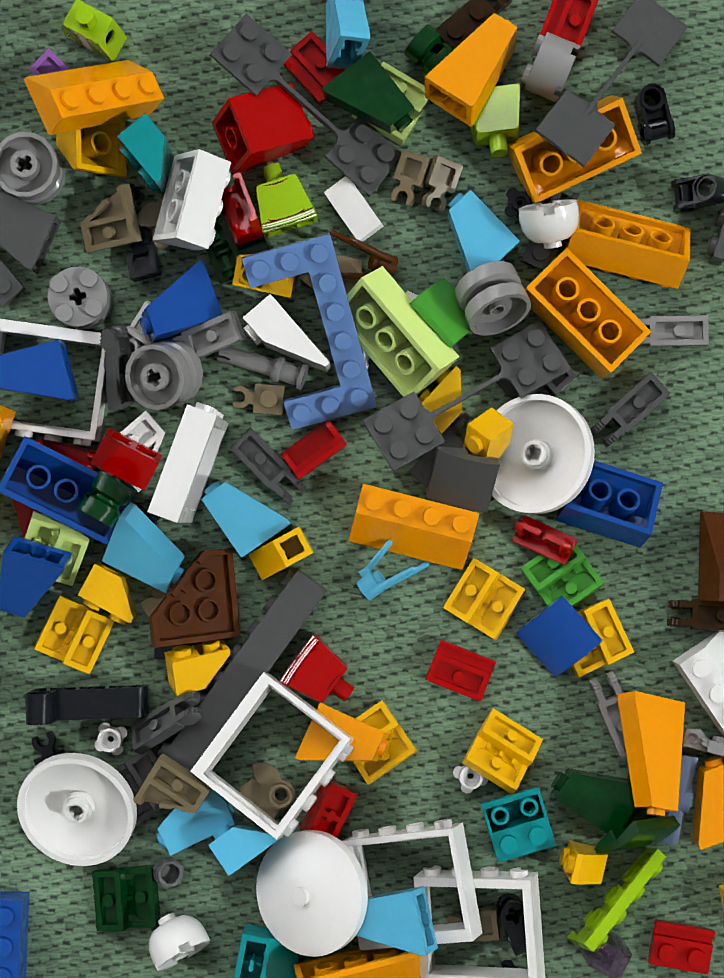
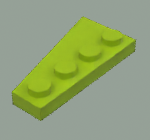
[566,847,667,952]

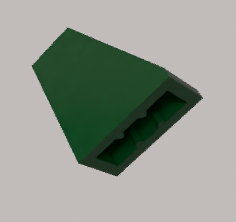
[322,51,414,134]
[551,768,636,834]

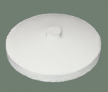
[492,394,595,514]
[17,753,137,866]
[256,830,368,957]

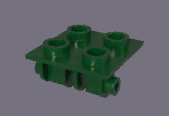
[206,218,270,284]

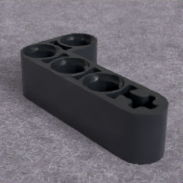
[25,685,149,725]

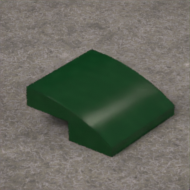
[594,816,680,854]
[92,865,160,931]

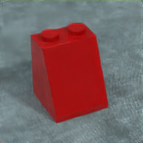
[211,82,314,174]

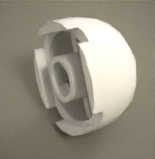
[519,199,579,249]
[149,913,210,971]

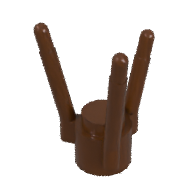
[330,230,398,280]

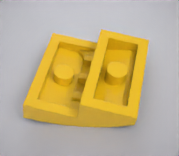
[443,558,527,640]
[34,594,115,674]
[571,598,634,678]
[353,700,418,785]
[462,708,543,794]

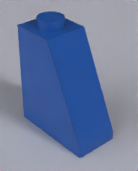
[140,260,223,342]
[0,339,80,402]
[0,536,72,617]

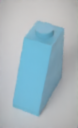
[326,0,370,70]
[447,190,520,273]
[201,481,292,558]
[102,502,185,593]
[156,768,238,856]
[356,886,438,956]

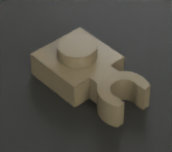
[391,150,432,207]
[421,155,463,212]
[233,383,285,416]
[446,907,501,942]

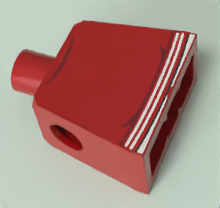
[280,633,355,703]

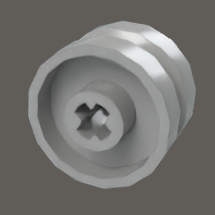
[0,132,65,205]
[455,261,531,336]
[125,339,203,410]

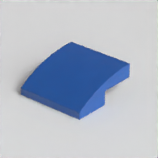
[516,596,602,677]

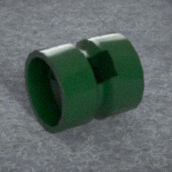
[404,24,455,75]
[77,471,134,528]

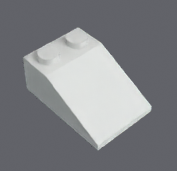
[243,294,331,373]

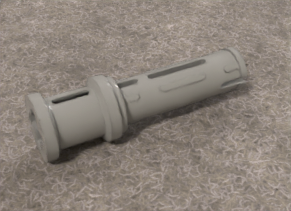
[217,346,309,390]

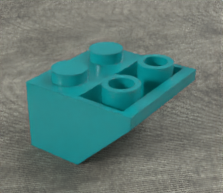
[117,113,172,195]
[481,786,556,863]
[234,923,300,978]

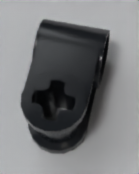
[634,83,675,146]
[671,173,724,213]
[496,893,527,956]

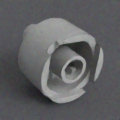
[521,32,581,103]
[47,267,113,331]

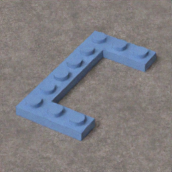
[242,233,377,430]

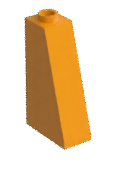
[425,13,517,127]
[618,691,685,817]

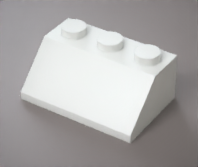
[152,149,231,251]
[672,631,724,736]

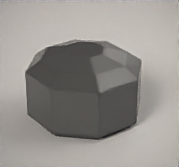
[153,857,184,888]

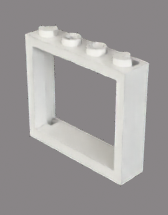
[0,319,107,446]
[147,402,229,523]
[190,672,354,840]
[342,819,482,950]
[413,865,545,978]

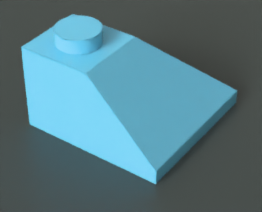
[208,824,285,876]

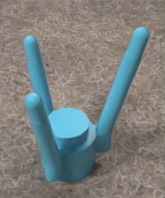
[357,540,429,600]

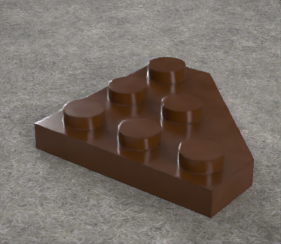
[149,548,241,648]

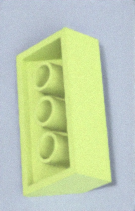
[347,266,459,397]

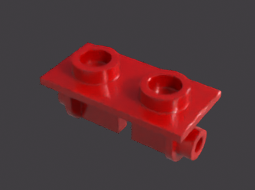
[512,515,578,565]

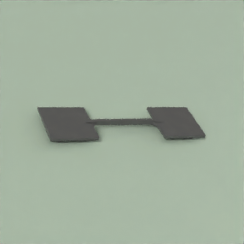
[535,0,688,167]
[209,13,401,197]
[362,320,571,472]

